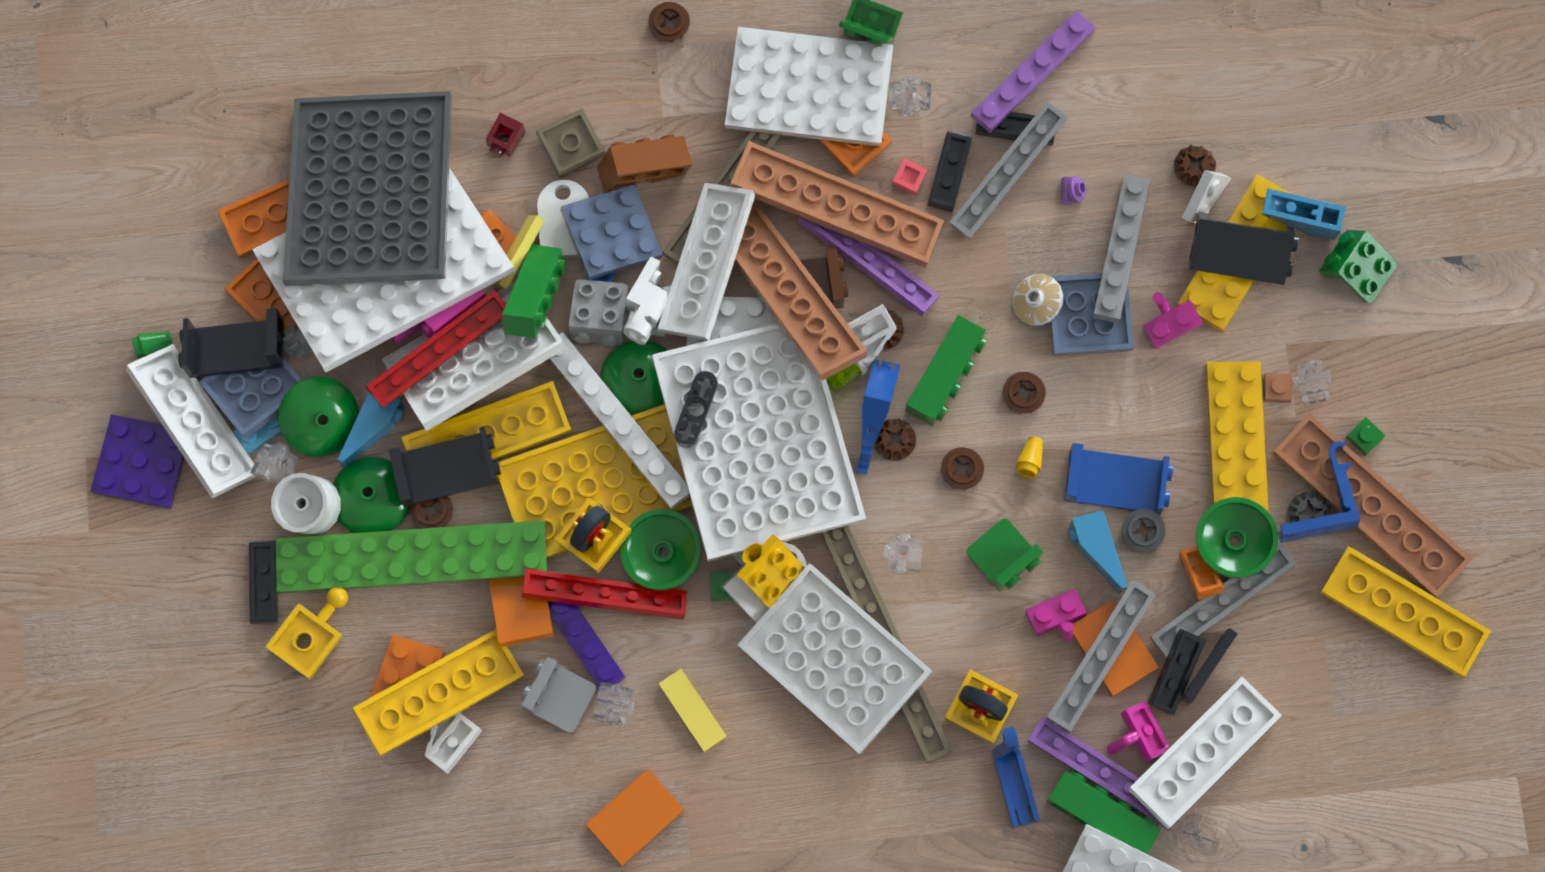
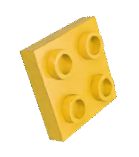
[736,534,805,608]

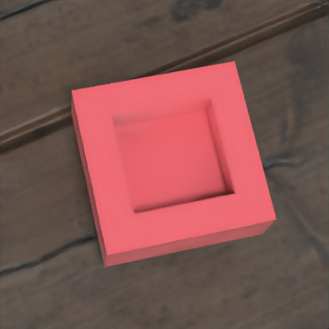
[892,159,927,195]

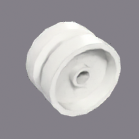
[271,473,341,535]

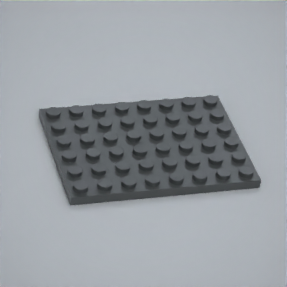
[283,91,452,286]

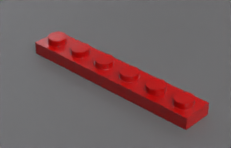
[366,290,506,409]
[522,568,687,620]

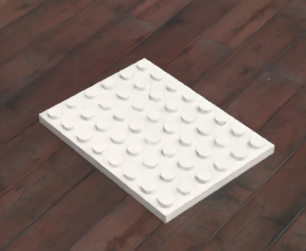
[252,168,515,373]
[652,323,866,561]

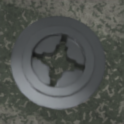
[1288,491,1331,523]
[1122,509,1165,552]

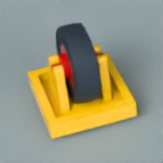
[555,497,632,573]
[944,669,1018,744]

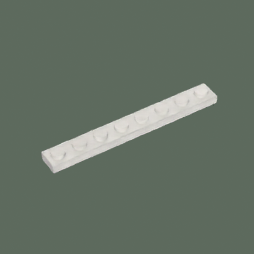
[549,332,690,510]

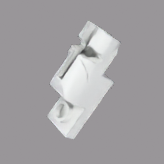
[623,257,667,345]

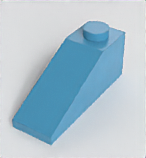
[1262,188,1346,240]
[338,392,405,467]
[1067,510,1128,593]

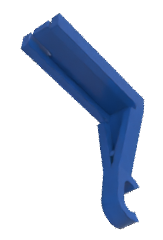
[856,359,900,474]
[1278,441,1360,543]
[991,727,1040,828]

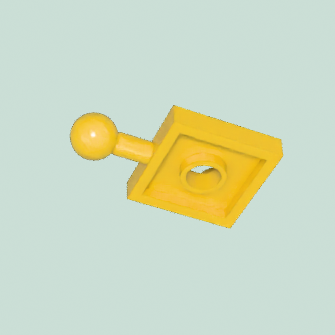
[266,587,348,680]

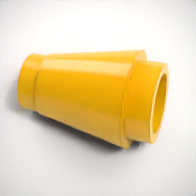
[1015,436,1044,479]

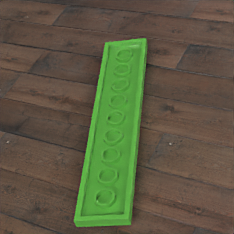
[276,520,548,594]

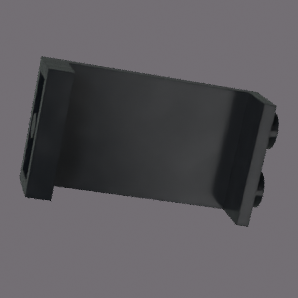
[1188,212,1299,285]
[178,308,285,378]
[389,427,502,507]

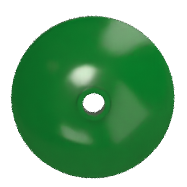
[600,341,668,416]
[278,376,359,457]
[333,457,410,533]
[1196,497,1278,578]
[620,509,702,591]

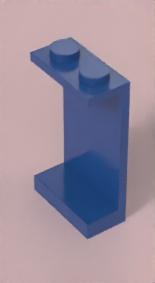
[1064,443,1173,514]

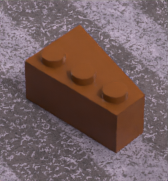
[597,135,692,193]

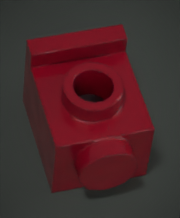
[486,112,525,158]

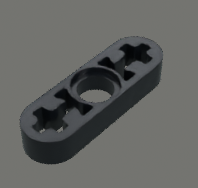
[674,371,718,447]

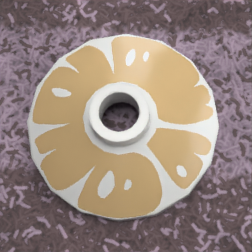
[1013,274,1063,326]

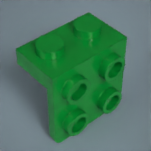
[839,0,904,47]
[1319,230,1397,303]
[966,519,1043,592]

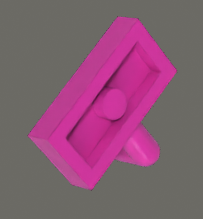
[1143,292,1204,349]
[1026,589,1087,642]
[1107,701,1170,762]

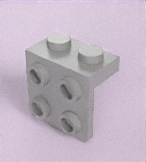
[569,279,628,347]
[520,657,596,733]

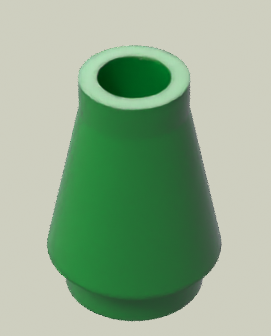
[132,331,173,359]

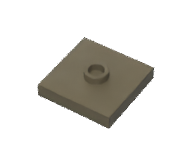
[536,108,606,178]

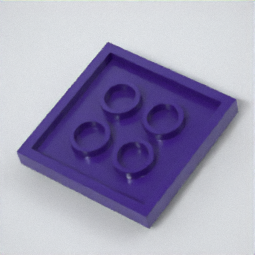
[91,414,184,509]

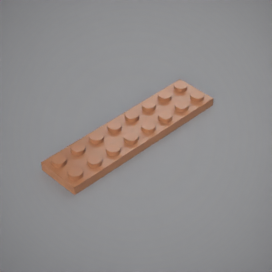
[729,141,944,268]
[734,202,868,381]
[1272,413,1472,598]

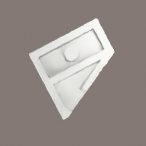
[1182,170,1231,223]
[847,304,896,375]
[425,713,482,774]

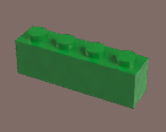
[502,244,566,339]
[905,315,987,426]
[1046,771,1161,854]

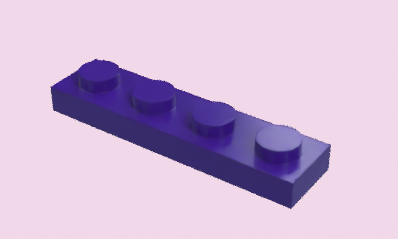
[548,601,625,693]

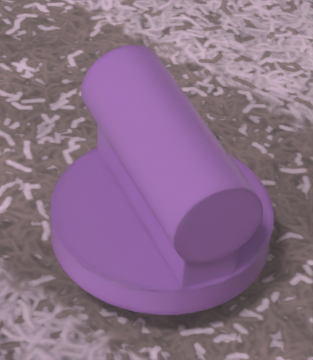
[1061,176,1087,205]

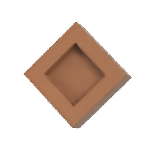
[1264,373,1292,403]

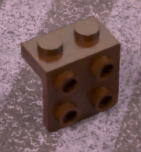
[800,248,848,308]

